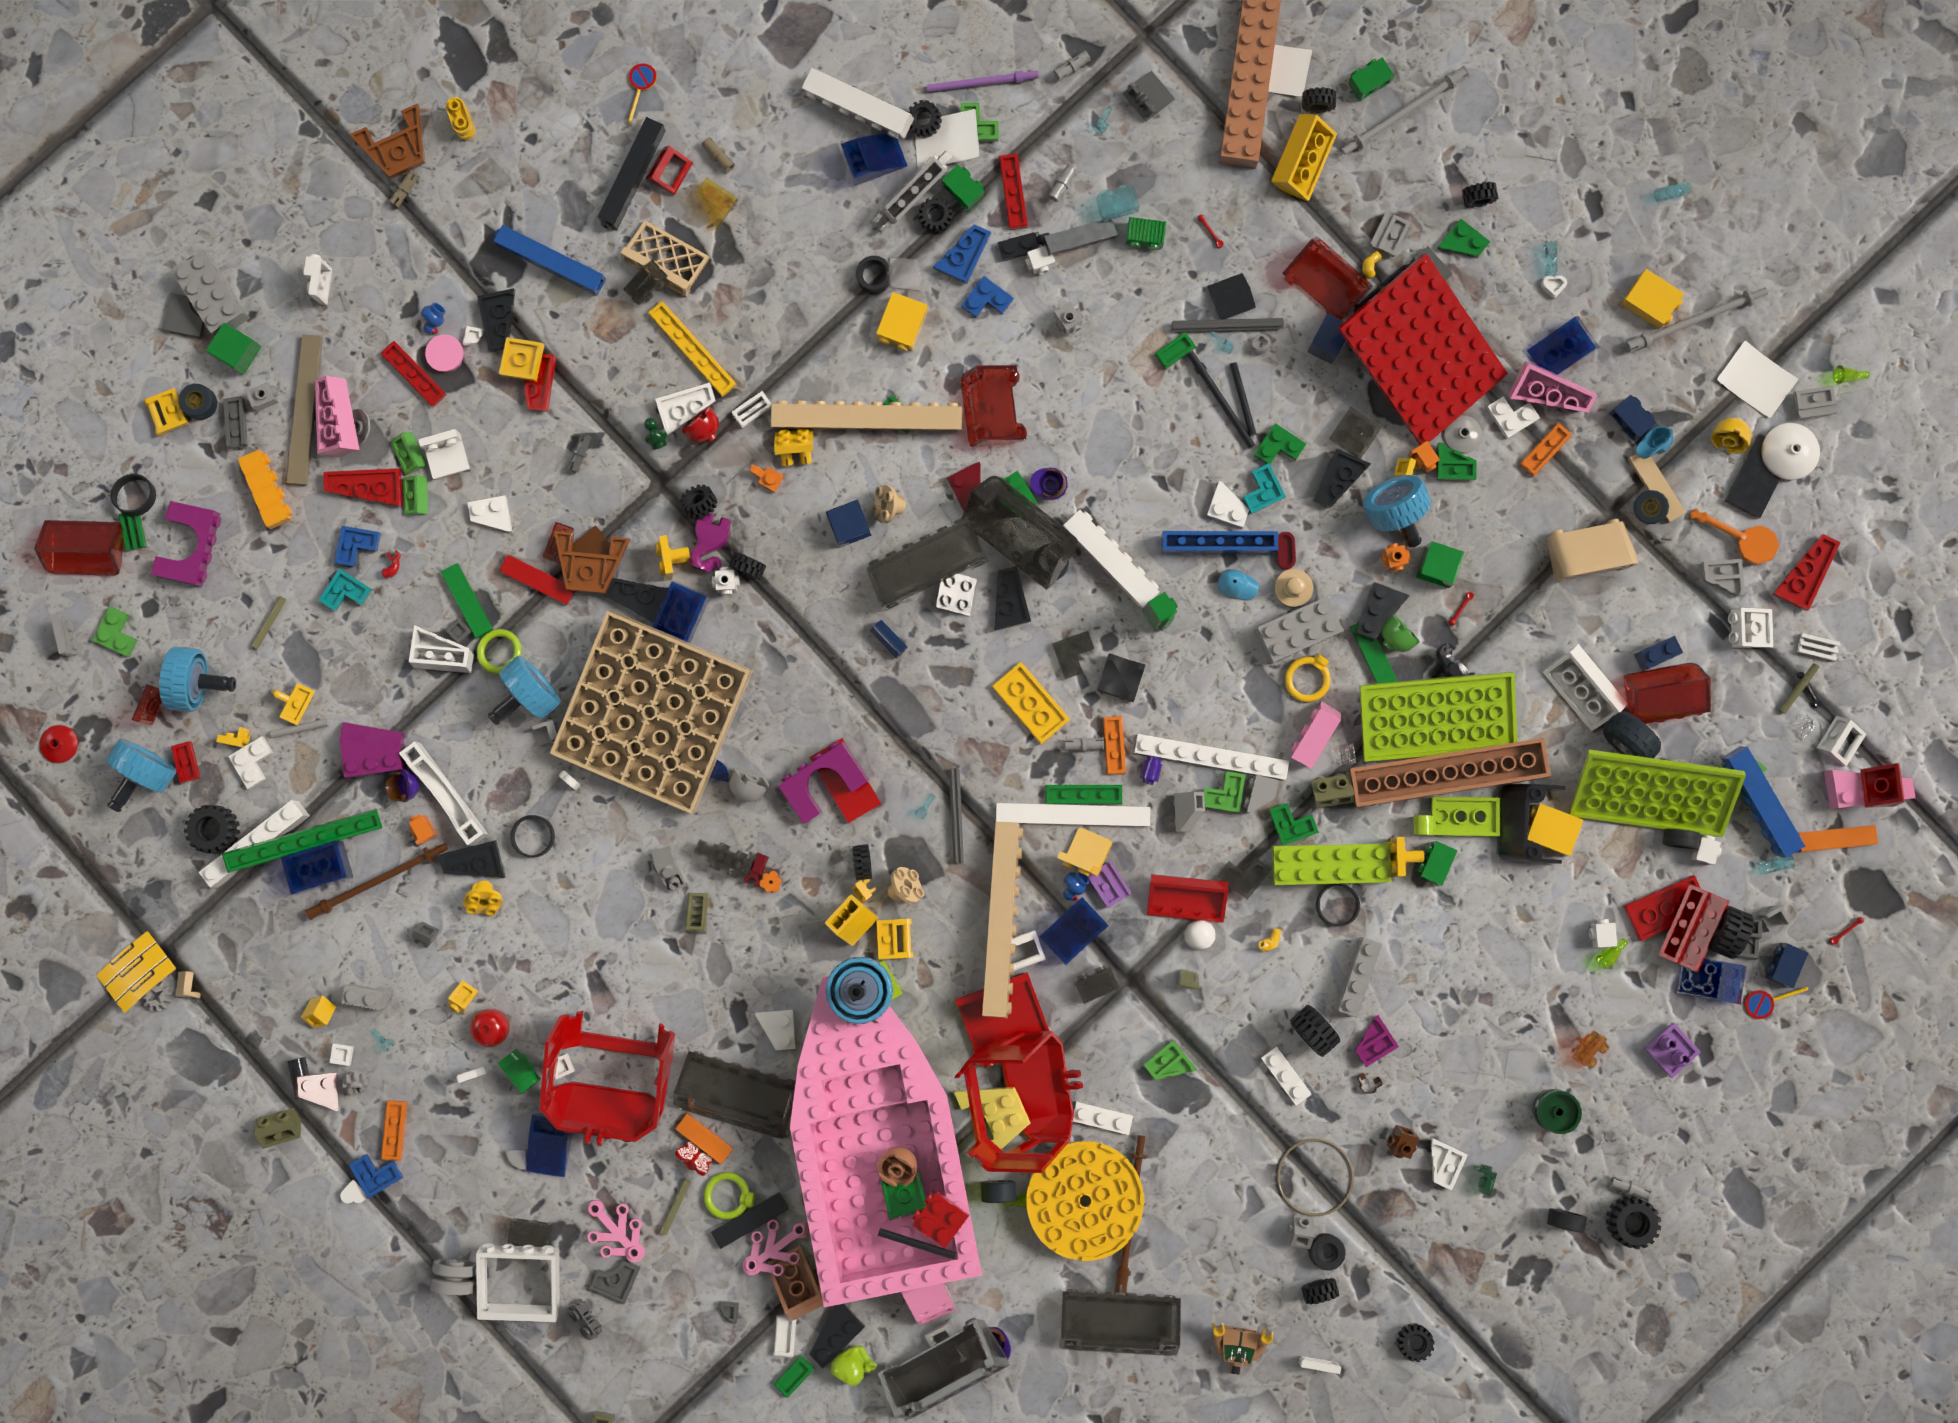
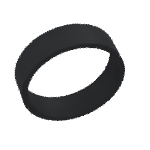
[110,474,156,517]
[510,815,555,858]
[1316,884,1360,926]

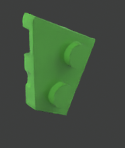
[1143,1040,1197,1080]

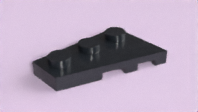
[603,578,673,622]
[1355,582,1410,641]

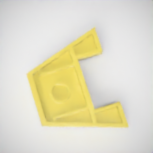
[954,1087,1030,1150]

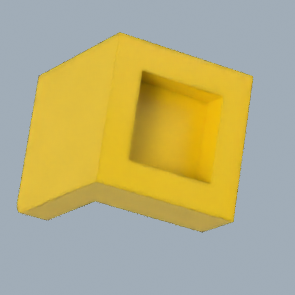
[301,995,336,1029]

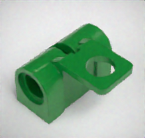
[497,1049,541,1094]

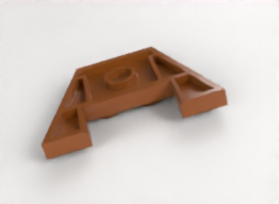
[349,103,425,179]
[554,531,631,594]

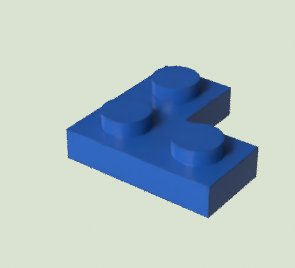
[961,276,1014,318]
[334,526,381,567]
[349,1154,404,1198]

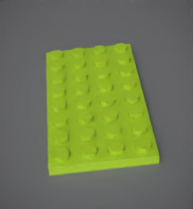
[1359,671,1518,762]
[1569,749,1746,837]

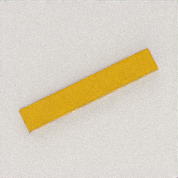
[648,301,737,397]

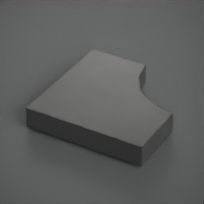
[163,293,205,338]
[588,1259,641,1304]

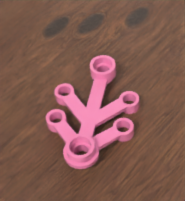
[587,1200,645,1262]
[743,1220,809,1276]

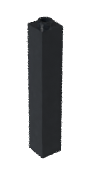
[597,117,666,230]

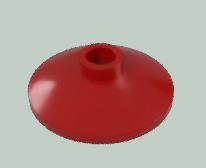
[39,725,78,763]

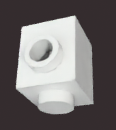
[1025,246,1055,275]
[1690,835,1722,865]
[1589,919,1617,947]

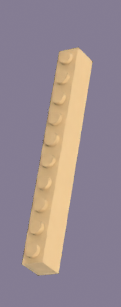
[771,400,963,431]
[982,822,1023,1019]

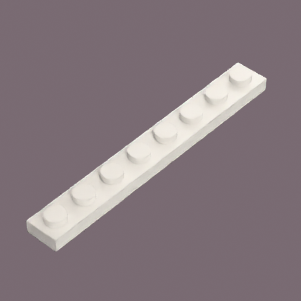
[1134,734,1289,780]

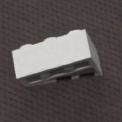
[409,625,474,673]

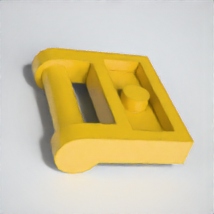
[144,388,189,436]
[877,919,913,959]

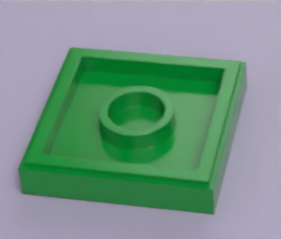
[881,1171,927,1220]

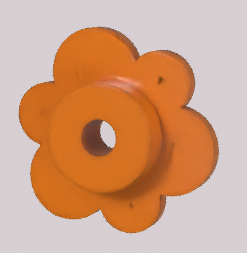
[760,871,782,893]

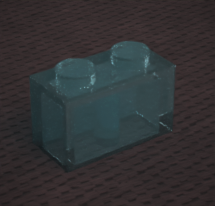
[1096,184,1140,220]

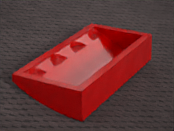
[1147,874,1228,923]

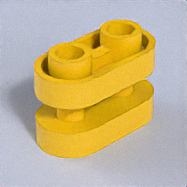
[446,97,476,140]

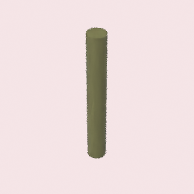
[251,596,287,649]
[1779,663,1820,714]
[659,1178,691,1236]

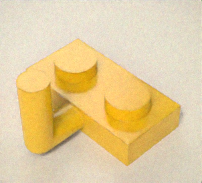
[271,682,315,725]

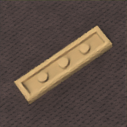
[1628,453,1686,523]

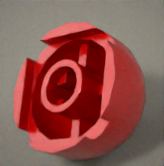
[681,407,719,443]
[470,1009,510,1047]

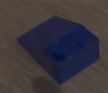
[1527,316,1600,375]

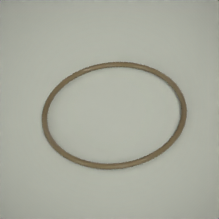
[1277,1138,1354,1216]

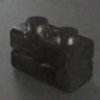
[623,260,668,305]
[1074,964,1119,1004]
[507,1218,553,1247]

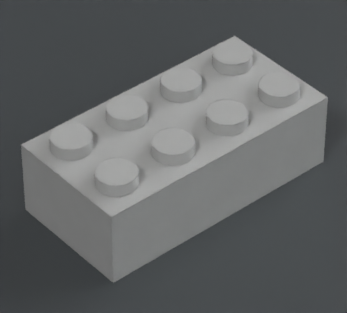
[171,251,250,336]
[1255,596,1344,664]

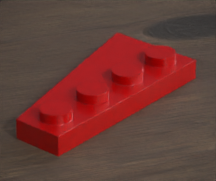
[323,468,402,507]
[1772,534,1841,611]

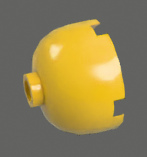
[1710,418,1752,454]

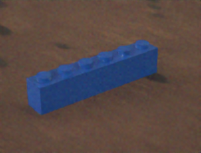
[1161,531,1278,554]
[1721,746,1805,858]

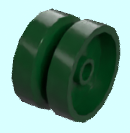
[1532,1089,1582,1134]

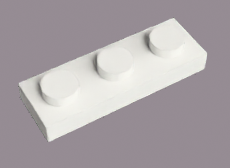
[1261,1046,1311,1106]
[1073,1101,1133,1135]

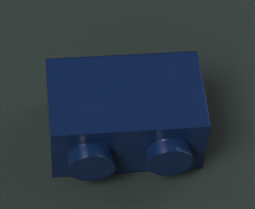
[1609,395,1656,441]
[1634,636,1683,671]
[1766,943,1808,988]

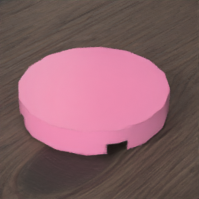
[425,334,464,373]

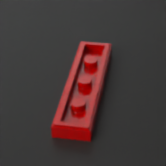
[999,153,1028,230]
[380,341,447,408]
[499,555,575,605]

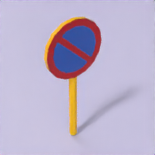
[628,63,657,123]
[1744,987,1808,1019]

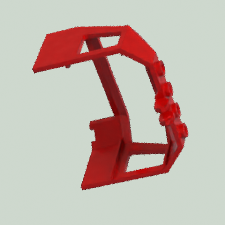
[539,1010,675,1146]
[954,1031,1083,1173]

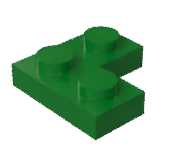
[1253,423,1307,464]
[1269,803,1319,846]

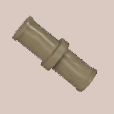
[702,137,735,173]
[389,170,420,208]

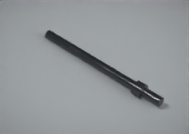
[1187,351,1255,449]

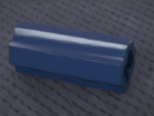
[870,620,908,659]

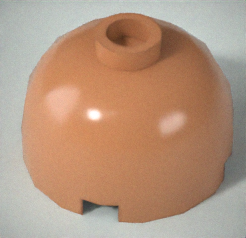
[877,1146,917,1186]

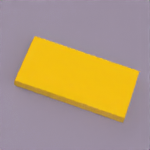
[992,662,1070,744]

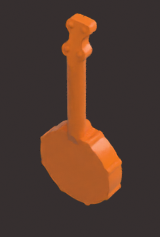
[1689,508,1779,566]

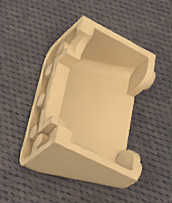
[1546,519,1639,582]

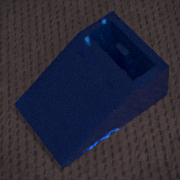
[841,133,908,186]
[1677,958,1747,1005]
[526,1113,572,1177]

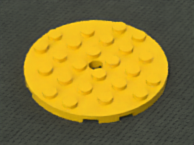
[1026,1141,1144,1261]

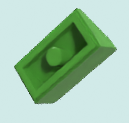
[390,432,427,475]
[403,475,428,516]

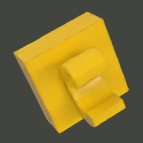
[1393,458,1418,477]
[851,879,876,903]

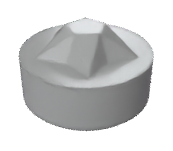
[1251,335,1271,354]

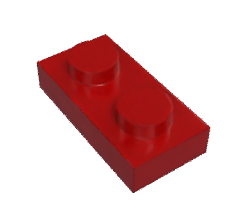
[171,741,201,784]

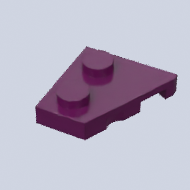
[1355,1015,1399,1068]

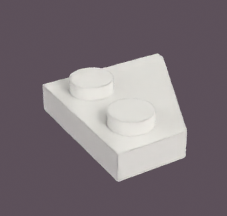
[1207,481,1249,528]
[467,495,513,533]
[1431,1138,1468,1190]

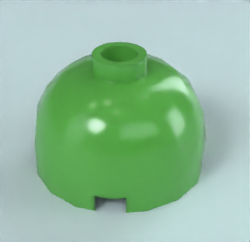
[1382,615,1420,652]

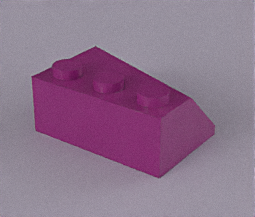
[340,722,408,779]

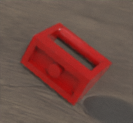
[646,146,693,195]

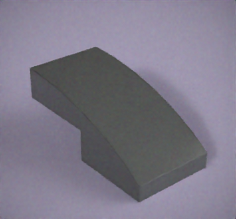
[1737,918,1762,960]

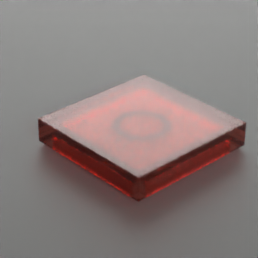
[131,684,162,725]

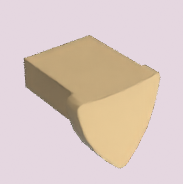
[175,971,201,999]

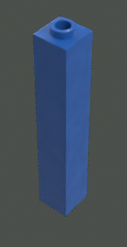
[494,225,606,296]

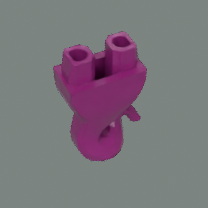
[689,513,731,573]

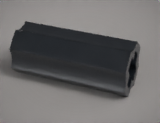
[288,1057,309,1099]

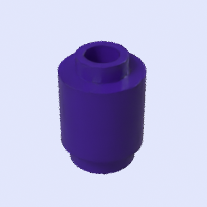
[1139,756,1162,785]

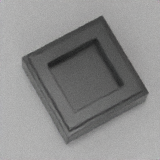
[445,618,473,644]

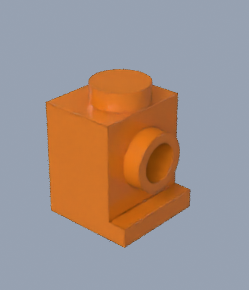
[1408,441,1440,473]
[409,814,438,845]

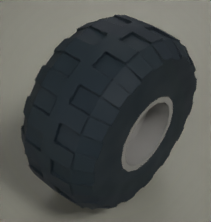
[1603,711,1661,758]

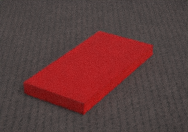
[809,738,882,823]
[1623,875,1701,941]

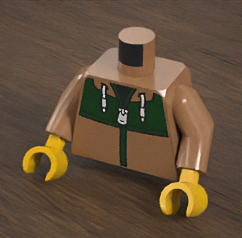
[1212,1322,1273,1375]

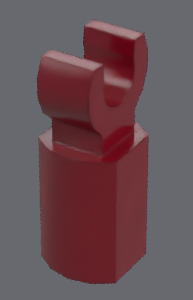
[744,852,769,887]

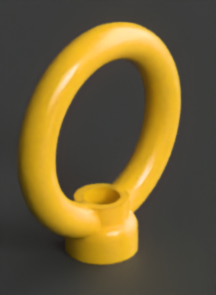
[1285,653,1331,702]

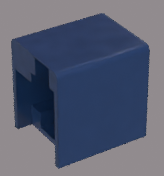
[1308,313,1346,364]
[826,499,872,548]

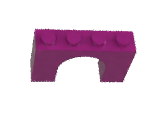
[151,501,221,587]
[778,741,870,824]

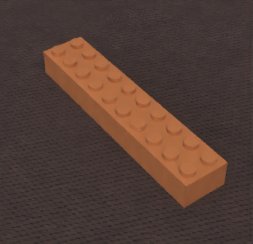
[1219,0,1281,168]
[1348,738,1551,808]

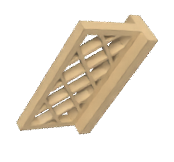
[620,220,710,297]

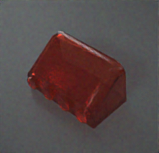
[34,520,123,576]
[1624,663,1711,724]

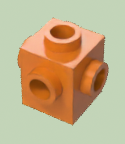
[1381,543,1410,572]

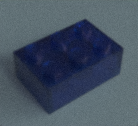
[652,581,710,643]
[280,840,354,895]
[1039,897,1109,965]

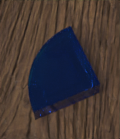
[710,760,730,782]

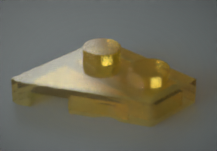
[696,177,738,229]

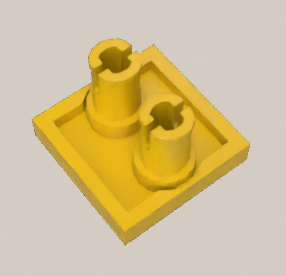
[774,428,814,466]
[655,535,690,580]
[1387,837,1424,877]

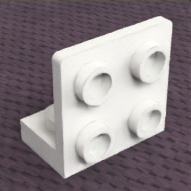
[418,429,470,479]

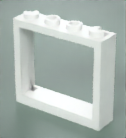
[476,1243,560,1322]

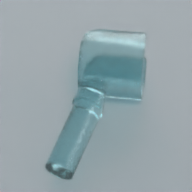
[1096,107,1112,133]
[1211,331,1233,354]
[915,793,935,819]
[371,1028,394,1052]

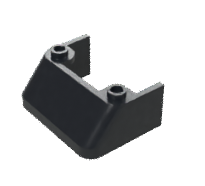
[1497,784,1566,864]

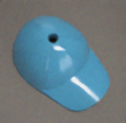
[1636,426,1673,459]
[1217,569,1259,600]

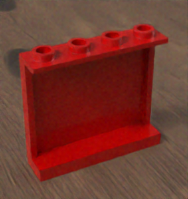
[955,972,1050,1068]

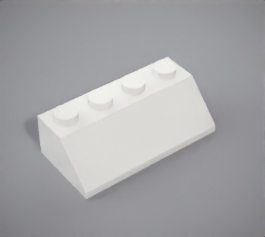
[1543,644,1628,732]

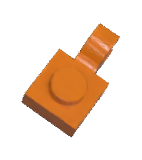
[749,464,784,493]

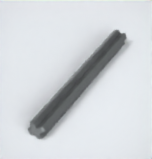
[1171,318,1284,332]

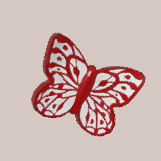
[675,1141,714,1176]

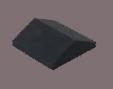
[1207,273,1256,319]

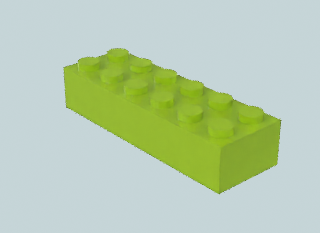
[1271,843,1391,885]

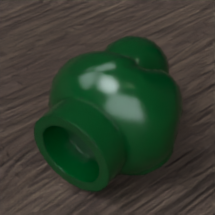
[644,418,667,450]

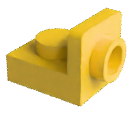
[216,727,250,748]
[448,980,478,1015]

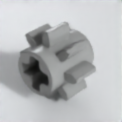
[342,1071,368,1095]

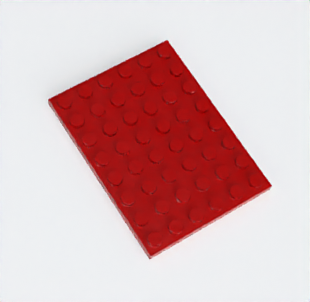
[1337,254,1508,445]

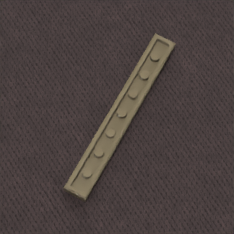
[287,334,323,485]

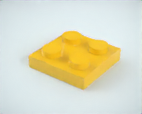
[499,337,544,381]

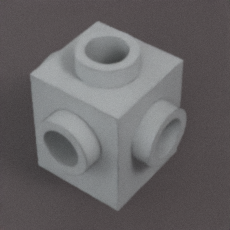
[1054,302,1083,335]
[1288,1215,1317,1249]

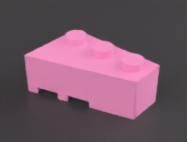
[1290,701,1341,769]

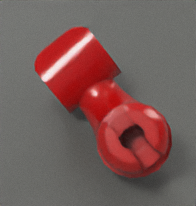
[382,550,401,579]

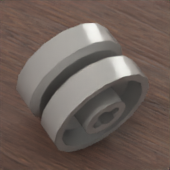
[430,1259,476,1295]

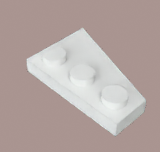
[655,383,716,436]

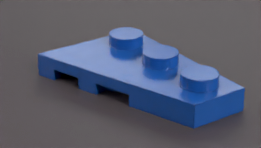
[933,224,991,284]

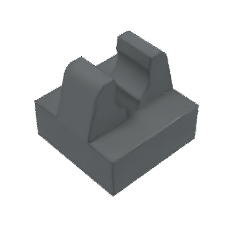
[412,922,439,948]

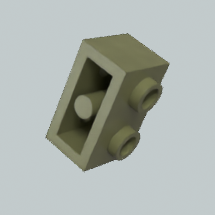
[1311,773,1354,808]
[255,1108,301,1149]

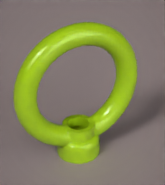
[477,629,522,674]
[704,1172,755,1220]

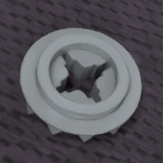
[141,981,173,1012]

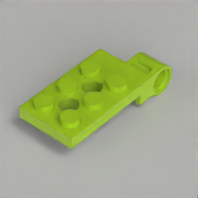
[1413,797,1500,836]

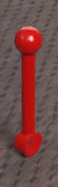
[1198,215,1224,248]
[1448,592,1474,626]
[1830,917,1864,945]

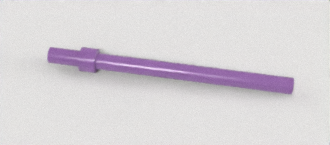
[927,70,1039,92]

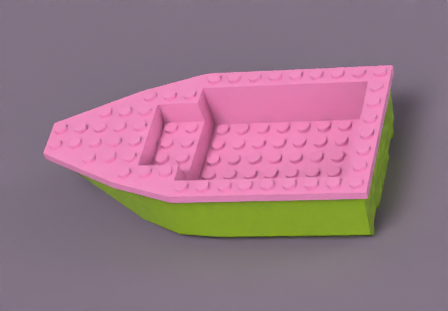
[790,976,982,1307]

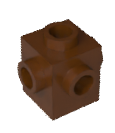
[1387,1125,1419,1159]

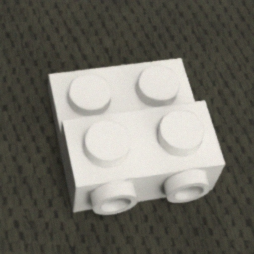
[302,254,332,305]
[1728,608,1773,648]

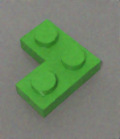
[961,103,999,142]
[93,606,138,657]
[1203,771,1245,813]

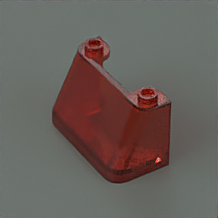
[1282,237,1373,320]
[961,365,1027,447]

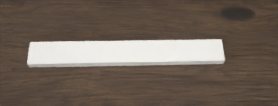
[996,803,1150,827]

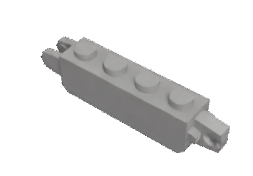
[870,150,952,233]

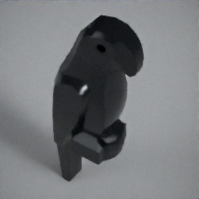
[1435,643,1475,677]

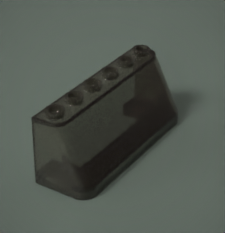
[961,476,1078,590]
[866,517,989,611]
[673,1051,796,1139]
[1060,1289,1181,1356]

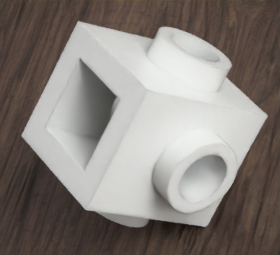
[712,567,740,595]

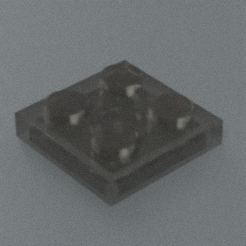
[1329,406,1382,459]

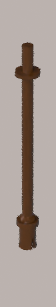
[305,843,449,921]
[1114,1135,1148,1294]

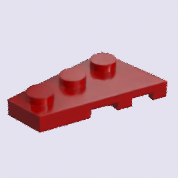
[524,354,556,412]

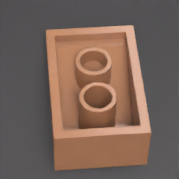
[765,1245,824,1321]

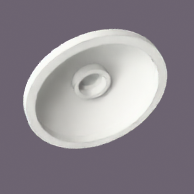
[1761,423,1820,480]

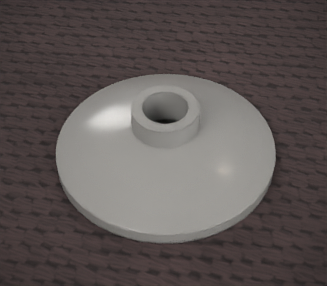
[352,409,370,446]
[1444,415,1482,453]

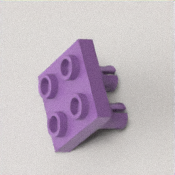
[1644,1022,1701,1078]

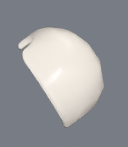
[1184,920,1216,950]

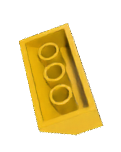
[1271,114,1337,201]

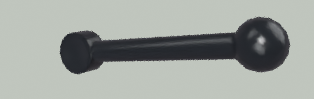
[1797,672,1822,708]

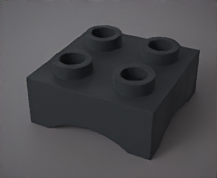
[1097,653,1146,702]

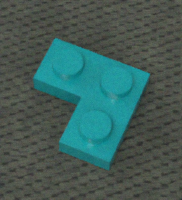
[1243,463,1286,514]
[318,569,373,611]

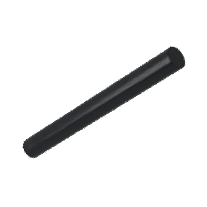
[1230,362,1257,437]
[877,1228,957,1260]

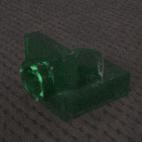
[1474,1164,1497,1196]

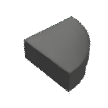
[719,1301,739,1324]

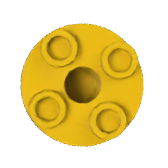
[463,881,503,916]

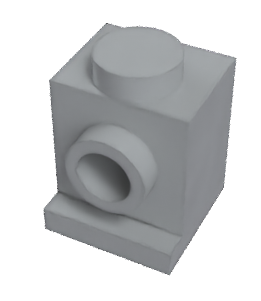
[245,382,279,411]

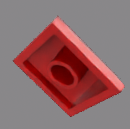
[1860,763,1905,808]

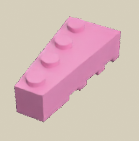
[1508,360,1598,413]
[315,376,359,457]
[1824,770,1915,809]

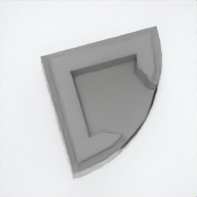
[506,1149,527,1169]

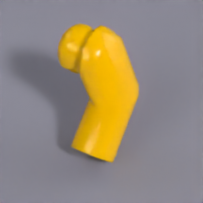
[1362,251,1382,279]
[1258,928,1282,952]

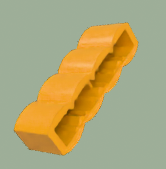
[238,449,293,529]

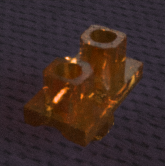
[1572,1030,1609,1068]

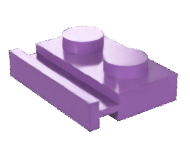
[1087,861,1131,908]

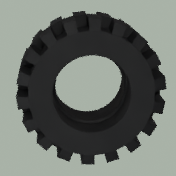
[184,805,240,854]
[1709,905,1753,959]
[1290,1004,1341,1057]
[1606,1196,1661,1249]

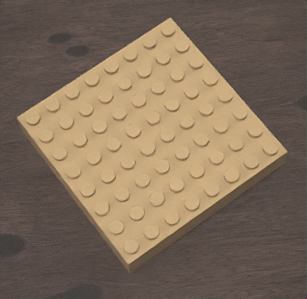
[550,610,753,814]

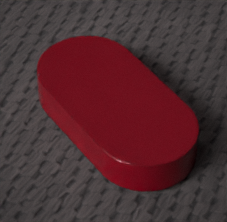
[1276,532,1296,570]

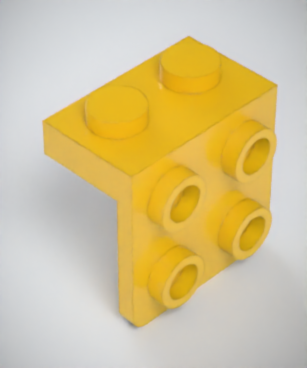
[1057,828,1112,876]

